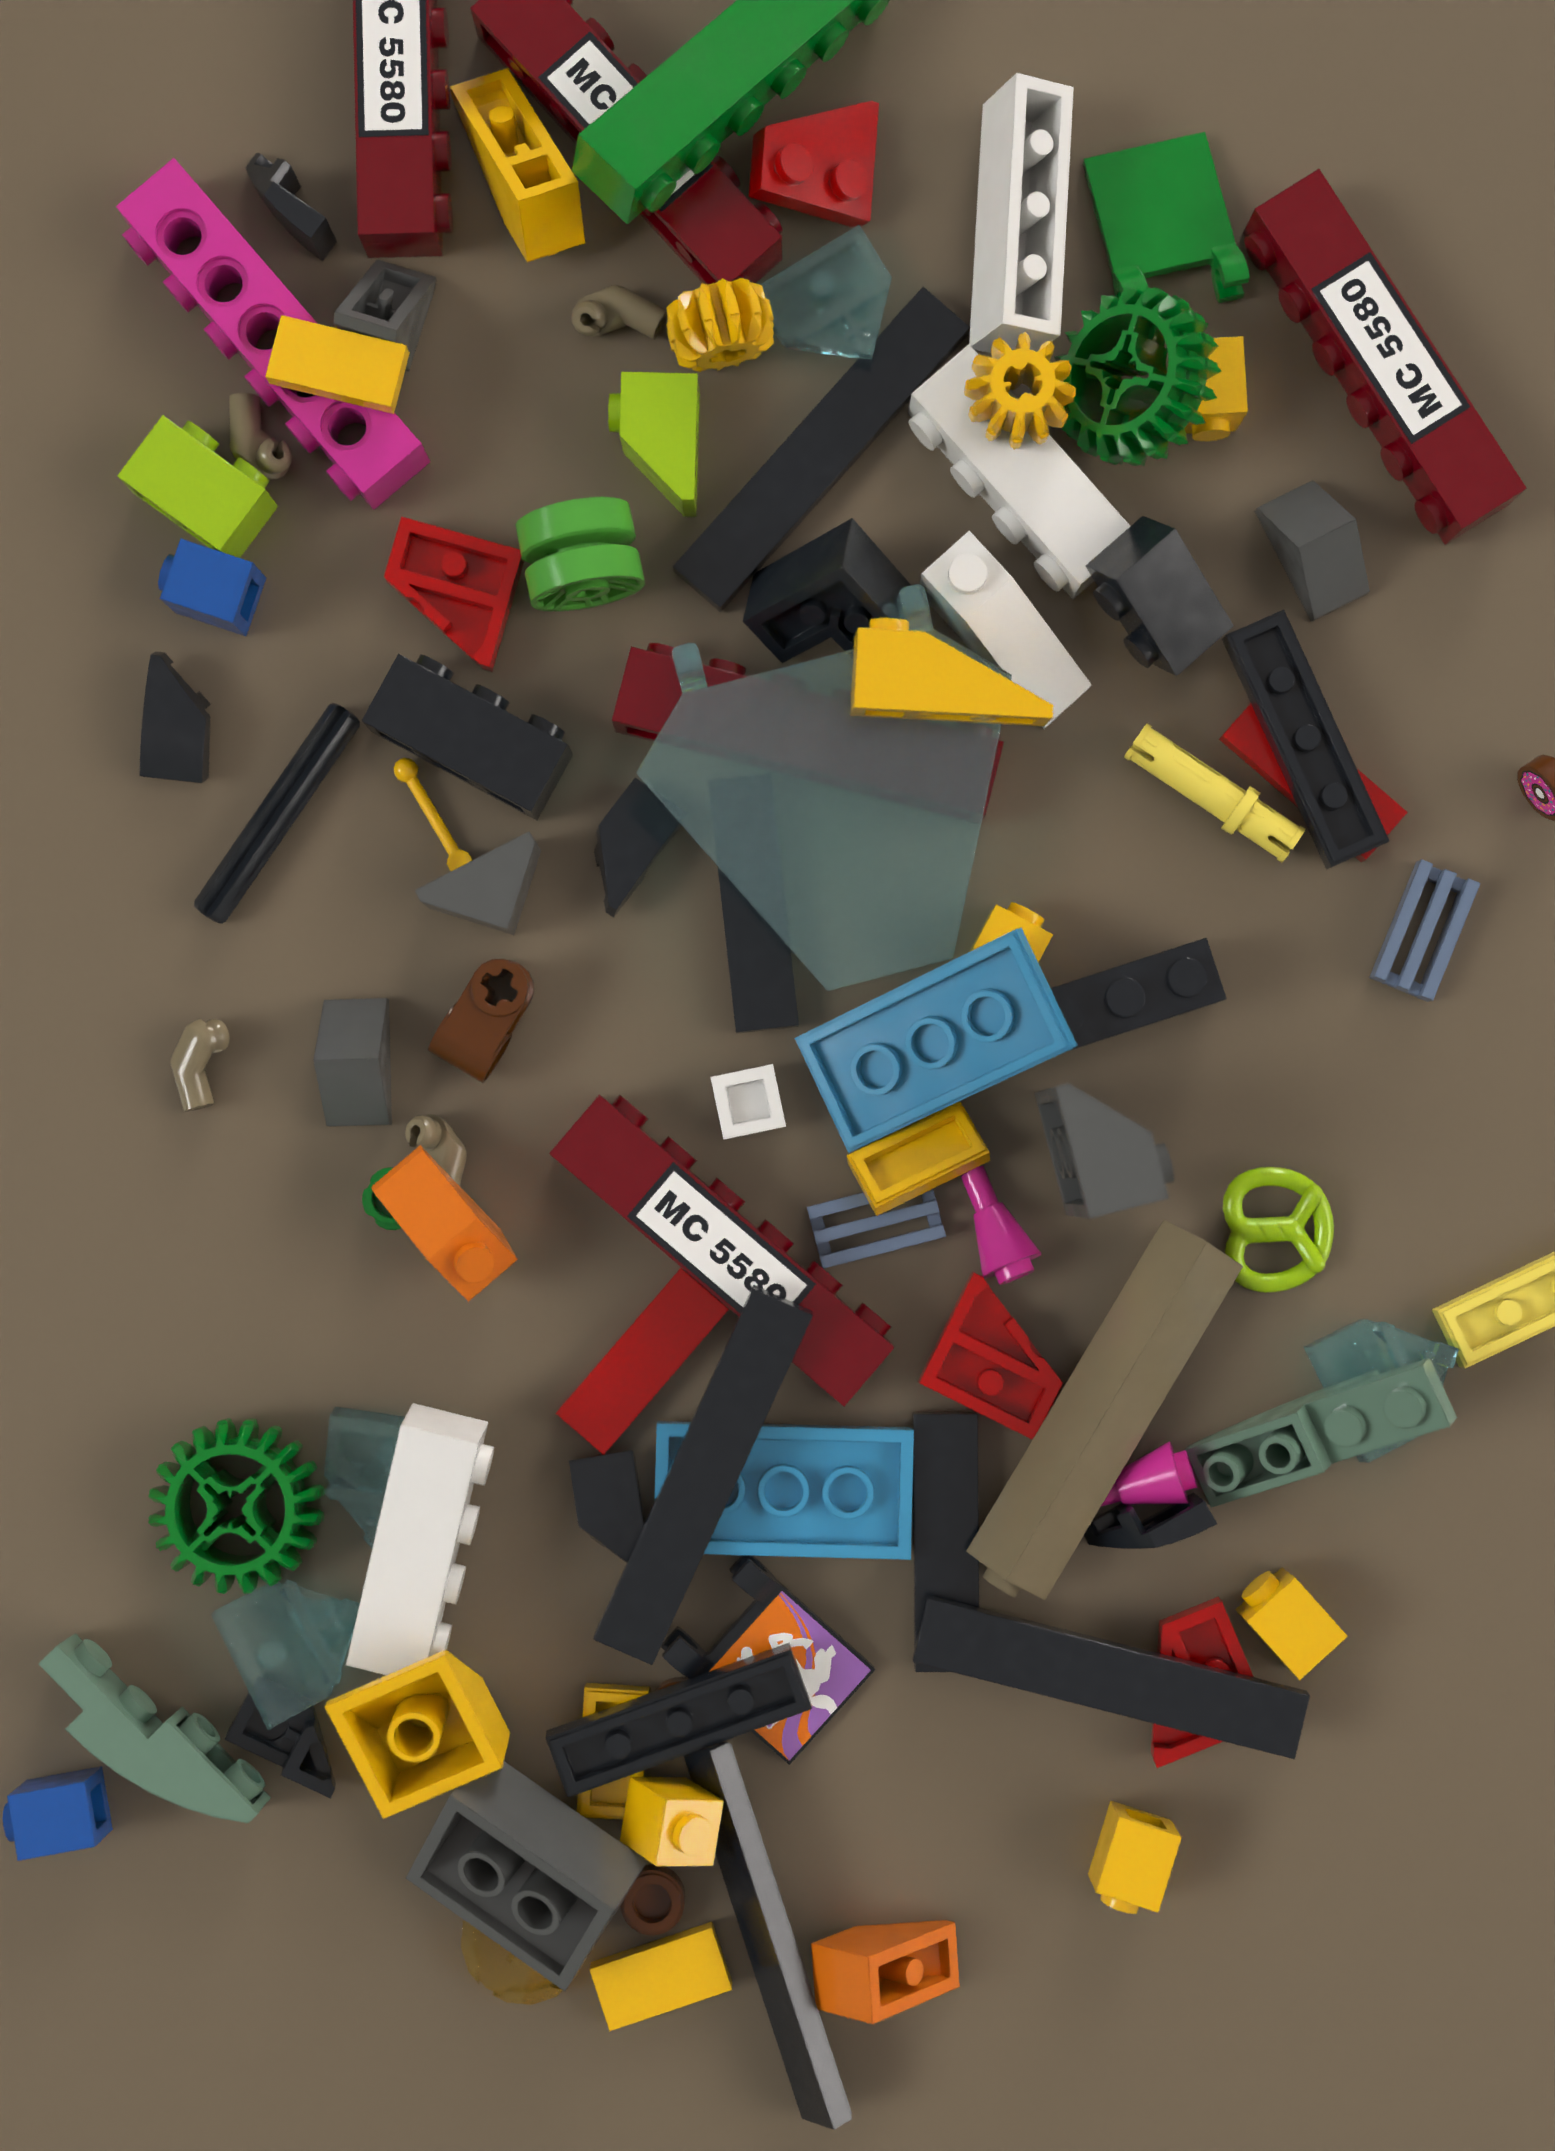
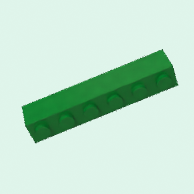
[572,0,890,225]

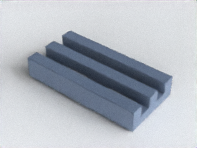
[1369,859,1481,1002]
[807,1189,946,1269]

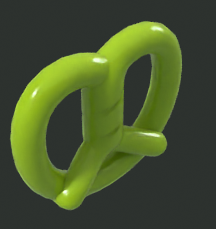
[1223,1167,1334,1293]

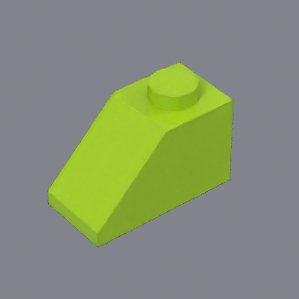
[608,372,700,517]

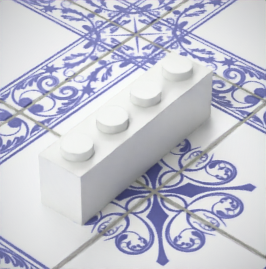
[969,73,1074,353]
[908,344,1130,599]
[346,1403,494,1675]

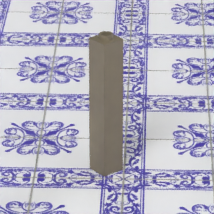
[966,1220,1243,1600]

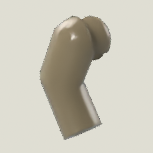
[571,285,667,340]
[229,393,293,479]
[171,1019,230,1112]
[405,1114,467,1186]

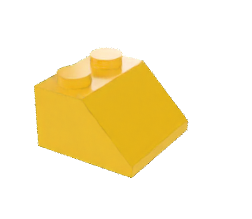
[325,1650,510,1819]

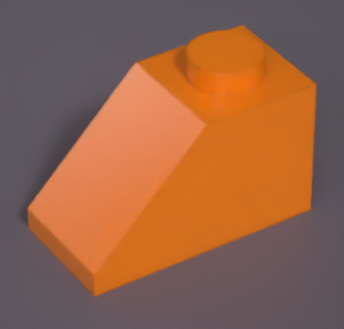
[371,1145,518,1302]
[811,1920,960,2024]

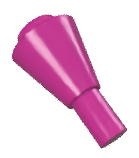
[960,1166,1042,1285]
[1101,1441,1197,1507]

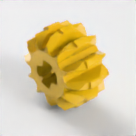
[666,278,774,372]
[964,332,1076,450]

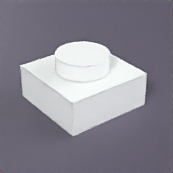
[710,1064,786,1140]

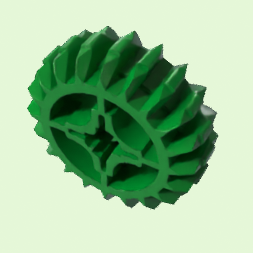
[1054,287,1222,466]
[148,1418,325,1594]

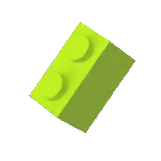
[117,415,278,558]

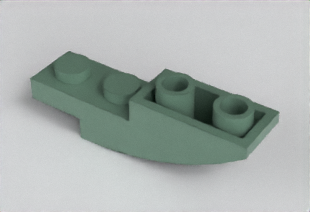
[1185,1357,1457,1508]
[39,1633,271,1823]

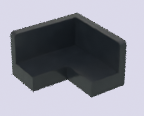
[743,518,928,663]

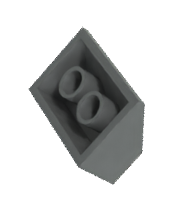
[1034,1083,1174,1219]
[406,1761,648,1991]

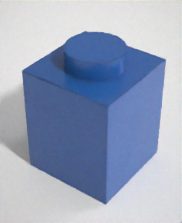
[158,538,266,636]
[3,1766,113,1861]

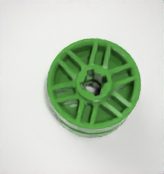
[515,497,645,611]

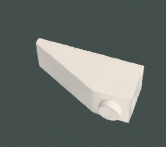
[917,531,1092,729]

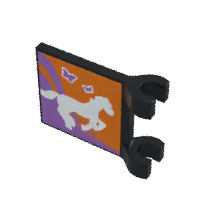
[661,1555,875,1765]

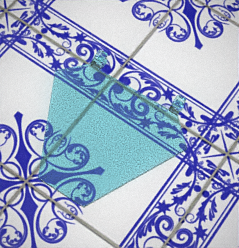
[636,584,1012,992]

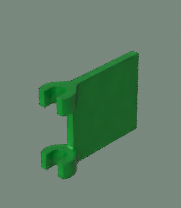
[1083,132,1250,304]

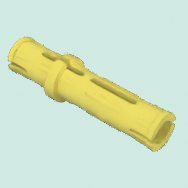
[1124,723,1306,863]

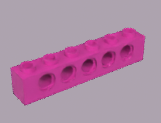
[116,158,430,510]

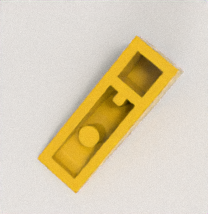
[450,68,585,262]
[850,618,1054,726]

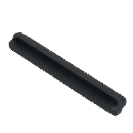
[194,703,360,924]

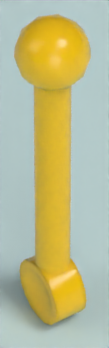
[393,758,473,871]

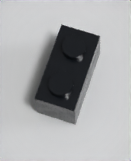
[1086,516,1234,676]

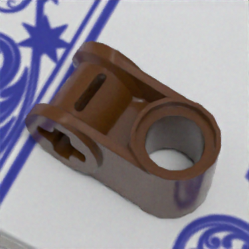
[428,959,534,1083]

